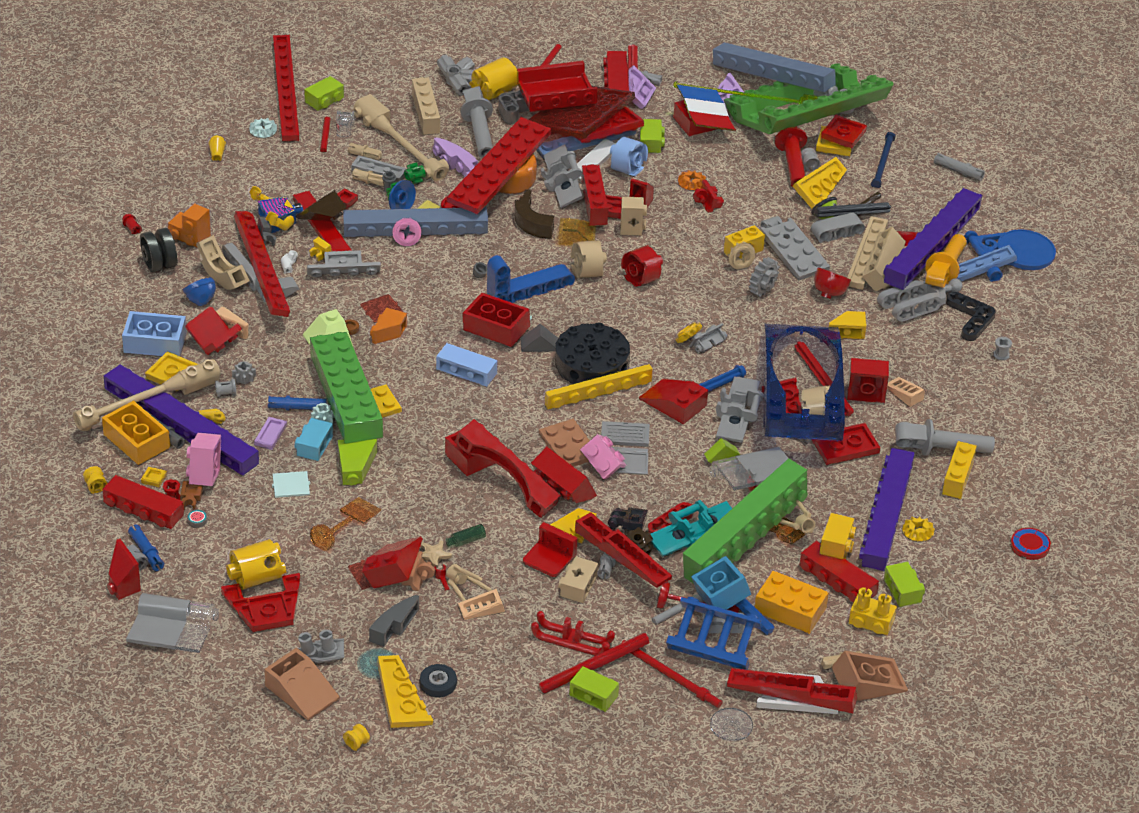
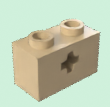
[620,197,647,236]
[558,557,598,603]

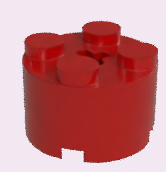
[621,245,663,287]

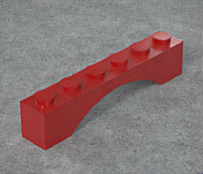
[455,419,561,518]

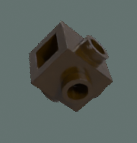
[626,527,653,555]

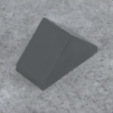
[521,324,558,352]

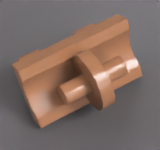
[401,551,435,591]

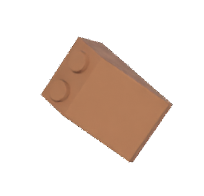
[832,651,908,701]

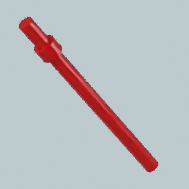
[621,640,723,708]

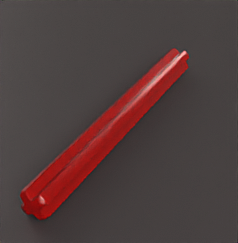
[794,341,854,417]
[539,633,650,694]

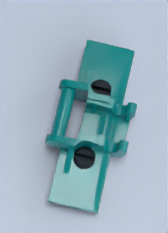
[650,500,732,557]

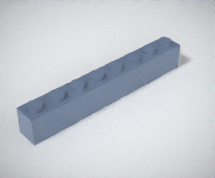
[713,42,836,92]
[343,207,488,237]

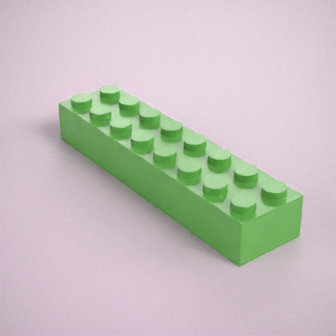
[310,332,383,444]
[683,458,808,584]

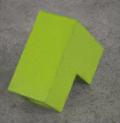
[704,438,740,465]

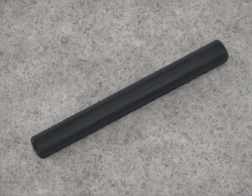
[814,202,891,217]

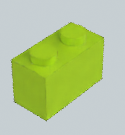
[304,76,344,111]
[640,119,665,153]
[884,562,925,607]
[569,667,619,712]

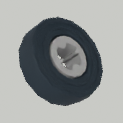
[419,664,457,697]

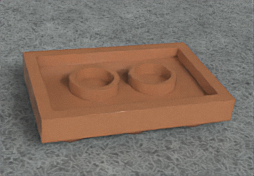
[539,419,590,467]

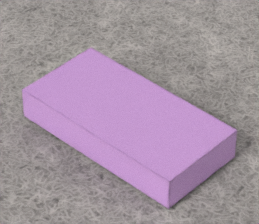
[254,417,287,450]

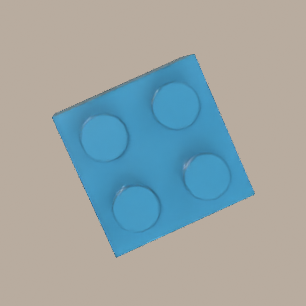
[691,556,751,610]

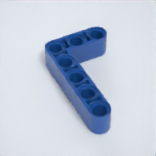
[487,255,575,303]

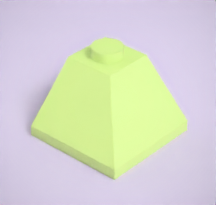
[303,309,353,346]

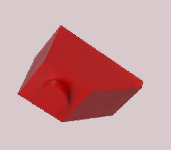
[629,178,654,208]

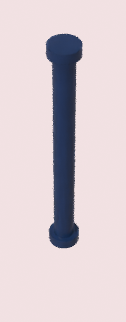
[871,132,896,188]

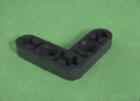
[946,291,996,341]

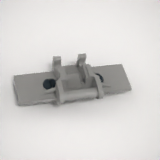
[540,144,583,208]
[716,377,764,443]

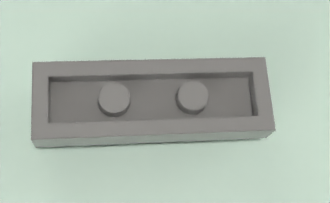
[351,155,407,182]

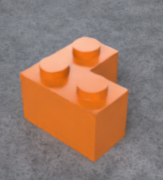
[168,203,211,248]

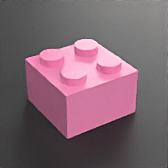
[186,433,221,486]

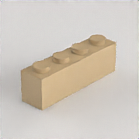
[412,77,440,135]
[862,227,905,291]

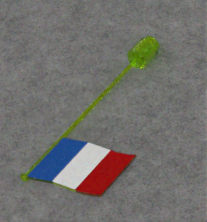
[673,81,819,131]

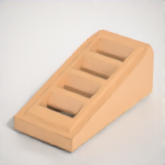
[216,307,248,339]
[887,377,925,407]
[458,589,505,620]

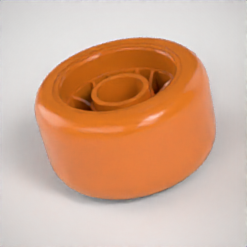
[498,154,537,194]

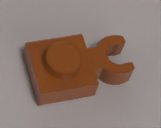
[180,481,203,510]

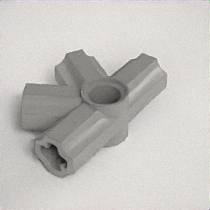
[437,54,475,96]

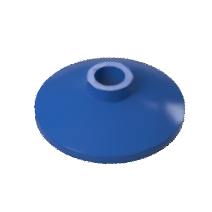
[389,180,416,209]

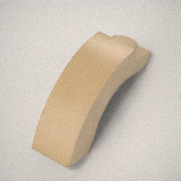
[196,235,250,290]

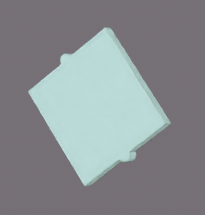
[272,471,310,498]

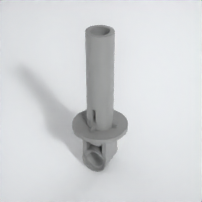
[460,86,493,157]
[895,419,995,456]

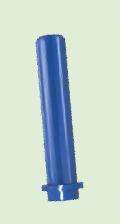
[699,365,746,392]
[735,598,774,635]

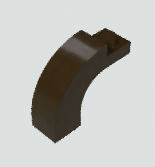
[514,190,555,239]

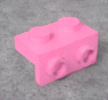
[580,434,626,479]

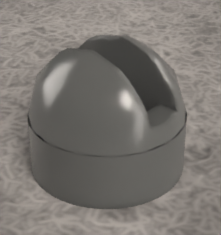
[473,262,487,278]

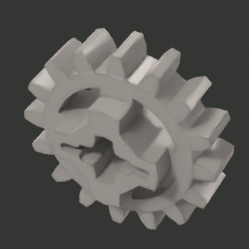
[749,257,780,297]

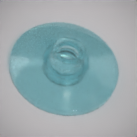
[357,648,395,679]

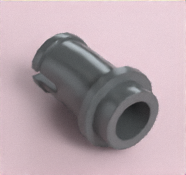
[382,171,396,192]

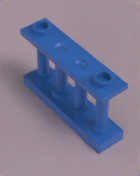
[666,597,762,670]

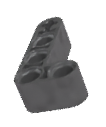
[498,90,529,124]

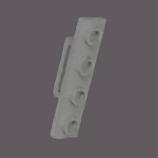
[307,250,381,277]

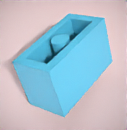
[294,418,333,461]

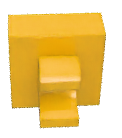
[309,237,332,261]

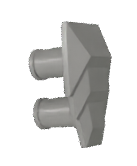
[298,630,344,663]

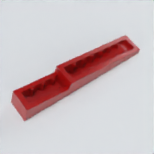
[575,512,672,588]
[727,668,857,714]

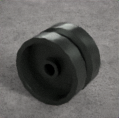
[140,227,178,272]

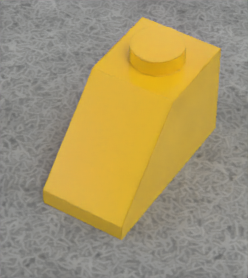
[828,311,866,339]

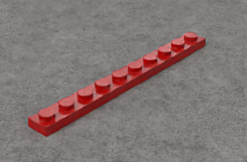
[273,34,299,141]
[234,211,290,317]

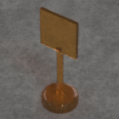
[310,497,382,551]

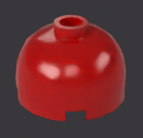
[814,267,851,299]

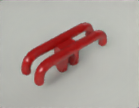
[531,611,615,656]

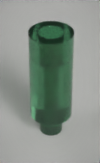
[445,524,486,547]

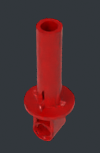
[774,126,807,186]

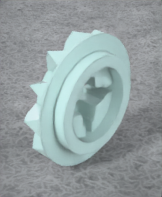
[249,118,277,138]

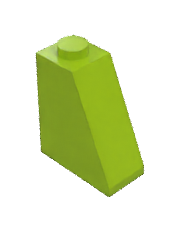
[338,439,377,485]

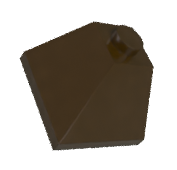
[296,190,347,221]

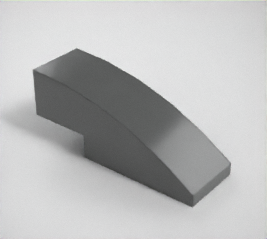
[369,595,419,647]

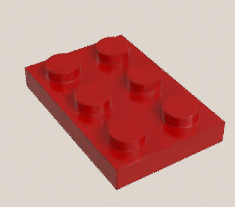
[811,423,881,465]

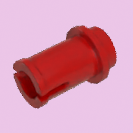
[122,214,142,235]

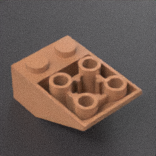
[264,648,340,720]

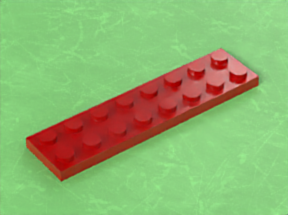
[447,117,551,214]

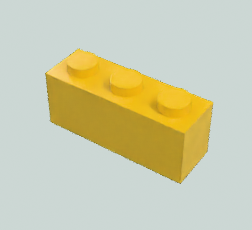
[942,441,977,499]

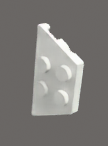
[756,672,838,714]

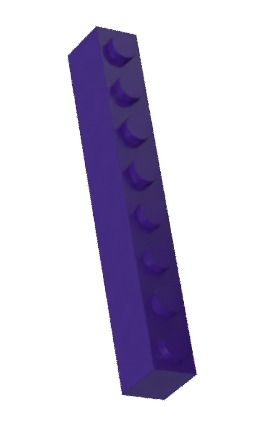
[859,448,915,571]

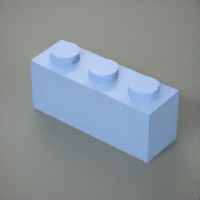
[436,343,497,387]

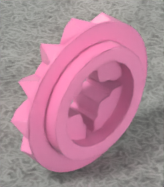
[392,218,421,246]

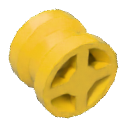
[343,724,370,751]

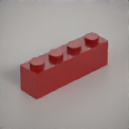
[603,51,629,103]
[581,164,608,226]
[102,475,184,529]
[799,540,879,603]

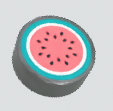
[187,509,208,528]

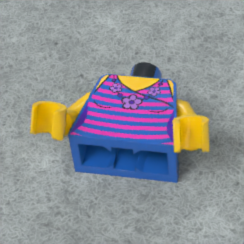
[249,186,303,233]

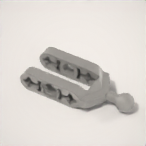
[877,279,963,322]

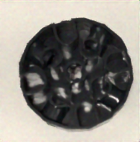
[555,322,630,384]

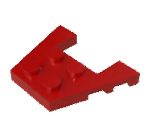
[221,573,301,632]

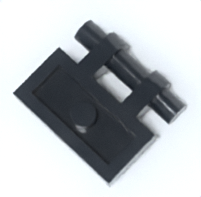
[608,507,648,532]

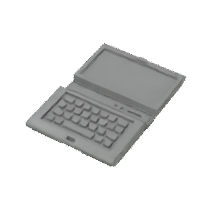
[601,421,650,475]

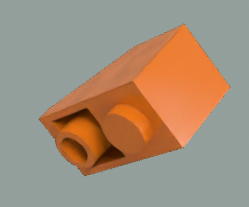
[370,308,407,344]

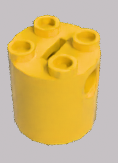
[469,57,518,100]
[226,539,286,590]

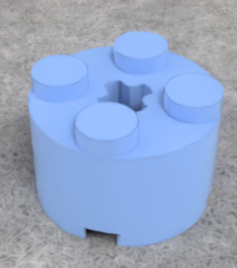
[610,137,648,176]

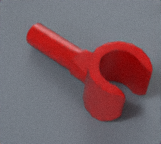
[434,564,450,591]

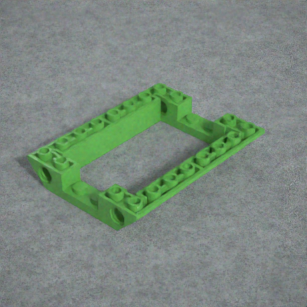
[724,63,893,135]

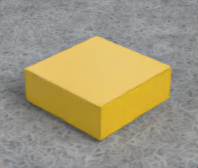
[141,466,167,488]

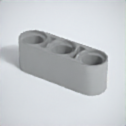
[811,213,865,243]

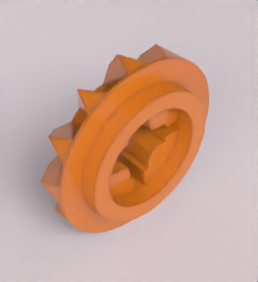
[678,170,706,190]

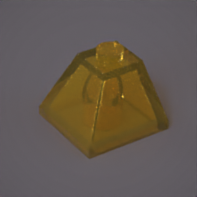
[559,218,596,246]

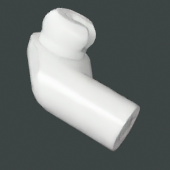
[281,250,298,274]

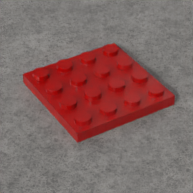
[552,98,644,143]

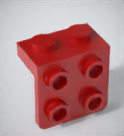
[185,307,242,355]
[523,522,578,577]

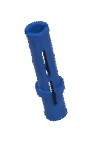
[268,395,327,411]
[128,524,165,571]

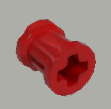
[163,479,181,500]

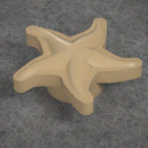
[420,540,452,568]

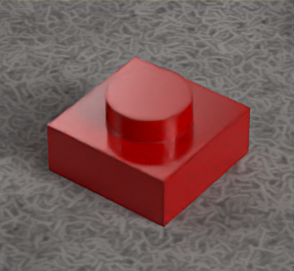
[337,188,358,209]

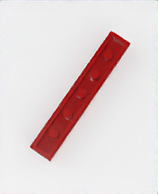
[293,190,352,252]

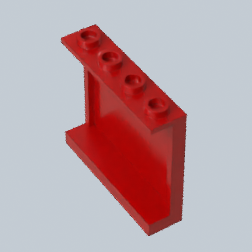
[517,61,597,112]

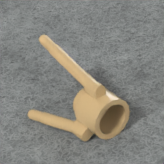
[780,500,815,533]
[446,564,492,601]

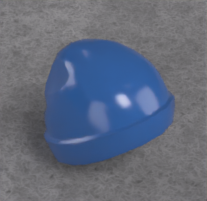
[182,277,216,306]

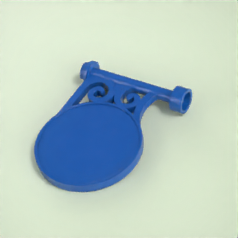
[964,229,1056,282]

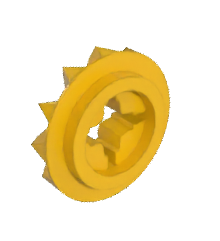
[675,322,702,343]
[902,516,935,541]

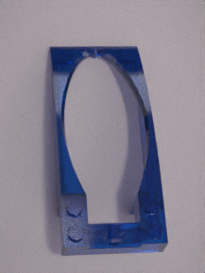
[763,323,845,441]

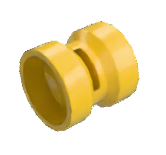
[83,466,107,494]

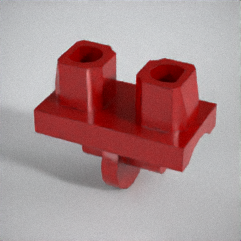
[693,180,724,213]

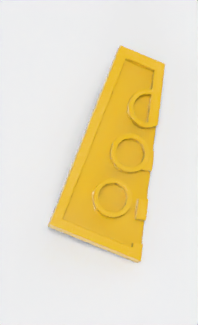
[792,157,847,209]
[377,655,434,728]

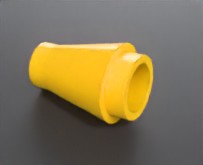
[208,135,226,161]

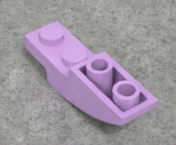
[432,137,478,178]

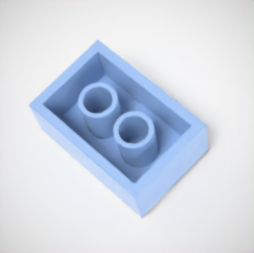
[122,311,187,356]

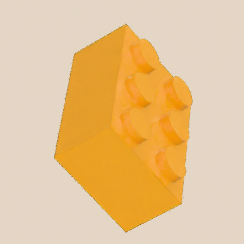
[102,400,170,465]
[755,571,829,634]

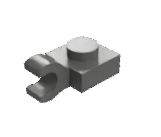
[257,217,276,246]

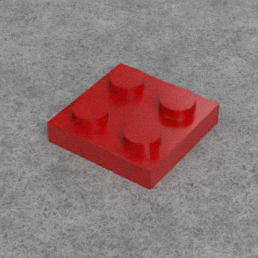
[821,115,867,148]

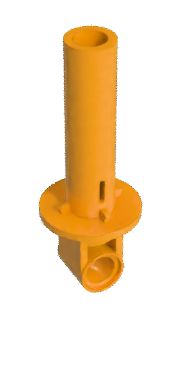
[925,234,967,288]

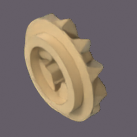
[727,241,755,270]

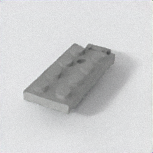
[760,216,830,280]

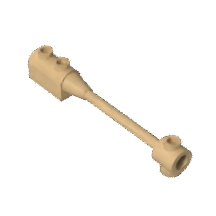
[353,94,449,182]
[73,359,220,431]

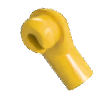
[198,409,225,424]

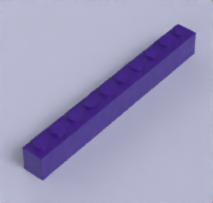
[883,188,983,290]
[103,364,259,476]

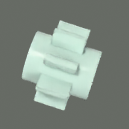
[311,403,335,423]

